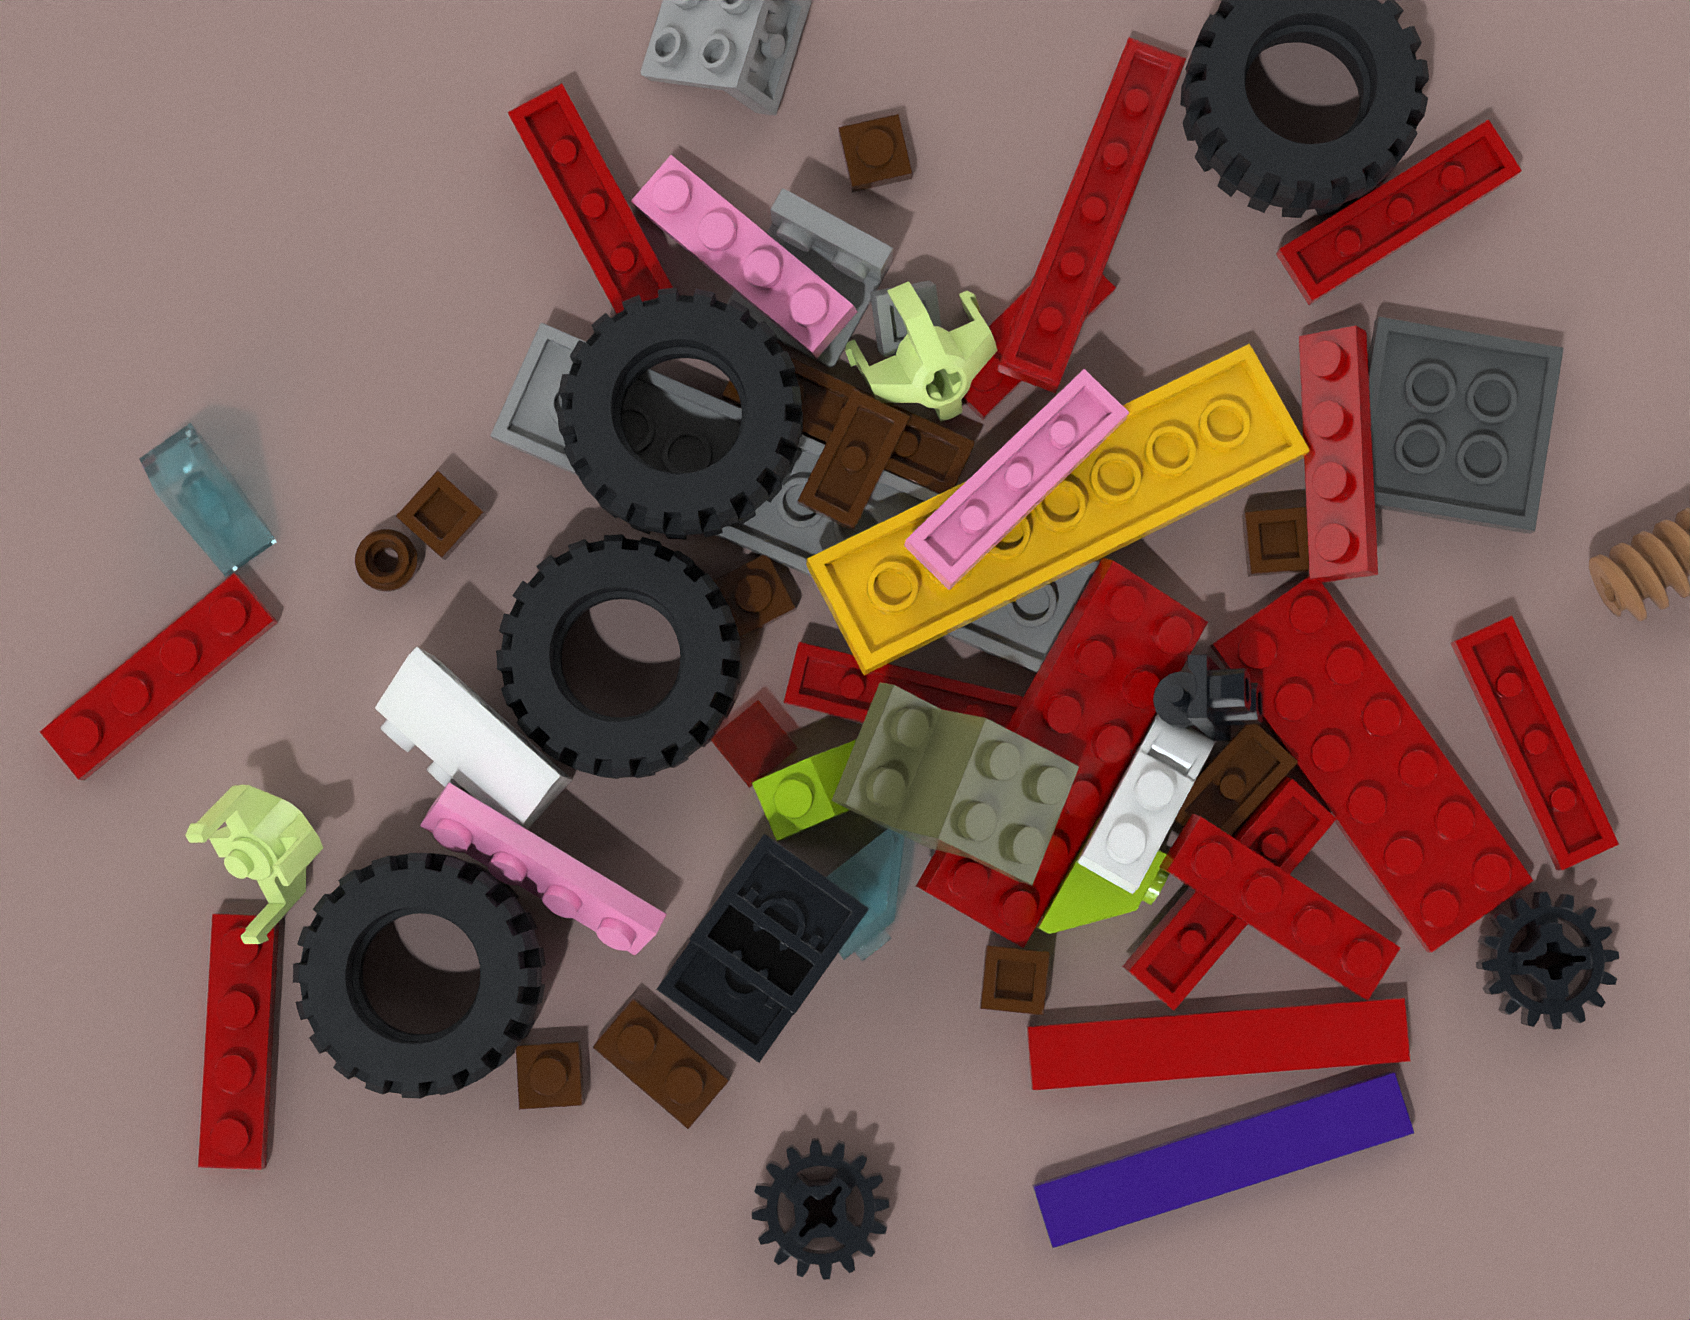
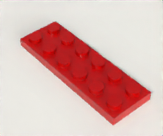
[916,558,1208,948]
[1210,576,1534,953]

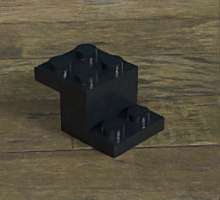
[656,834,869,1063]

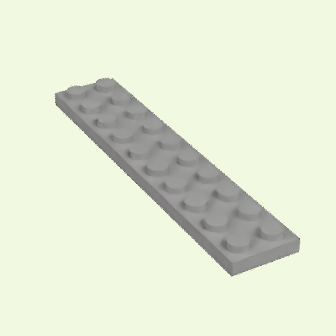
[490,323,1099,674]

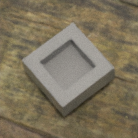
[870,280,941,357]

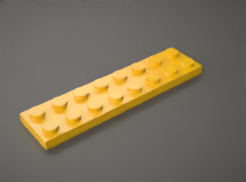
[806,344,1310,675]

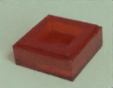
[711,700,798,788]

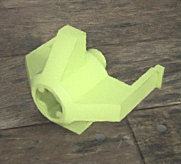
[845,281,997,422]
[185,785,323,944]

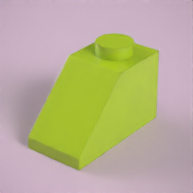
[752,739,857,842]
[1036,817,1169,934]

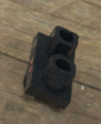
[1153,654,1263,741]

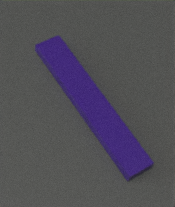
[1032,1071,1414,1248]

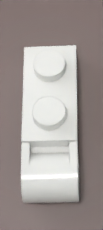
[1077,713,1215,894]

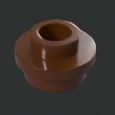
[355,529,418,592]

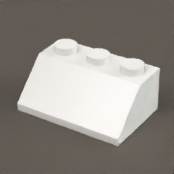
[375,647,572,830]

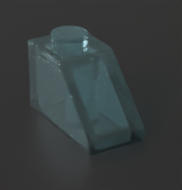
[139,423,277,577]
[826,829,905,961]

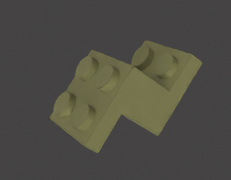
[832,682,1079,885]

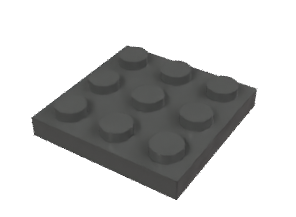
[1368,317,1564,534]

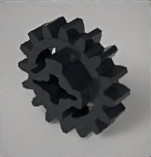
[1476,891,1619,1030]
[752,1138,890,1280]

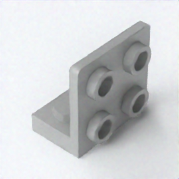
[641,0,812,116]
[727,188,893,368]

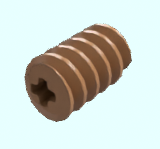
[1589,508,1690,621]

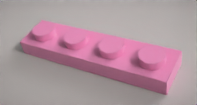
[631,155,857,359]
[904,369,1130,590]
[420,783,667,955]

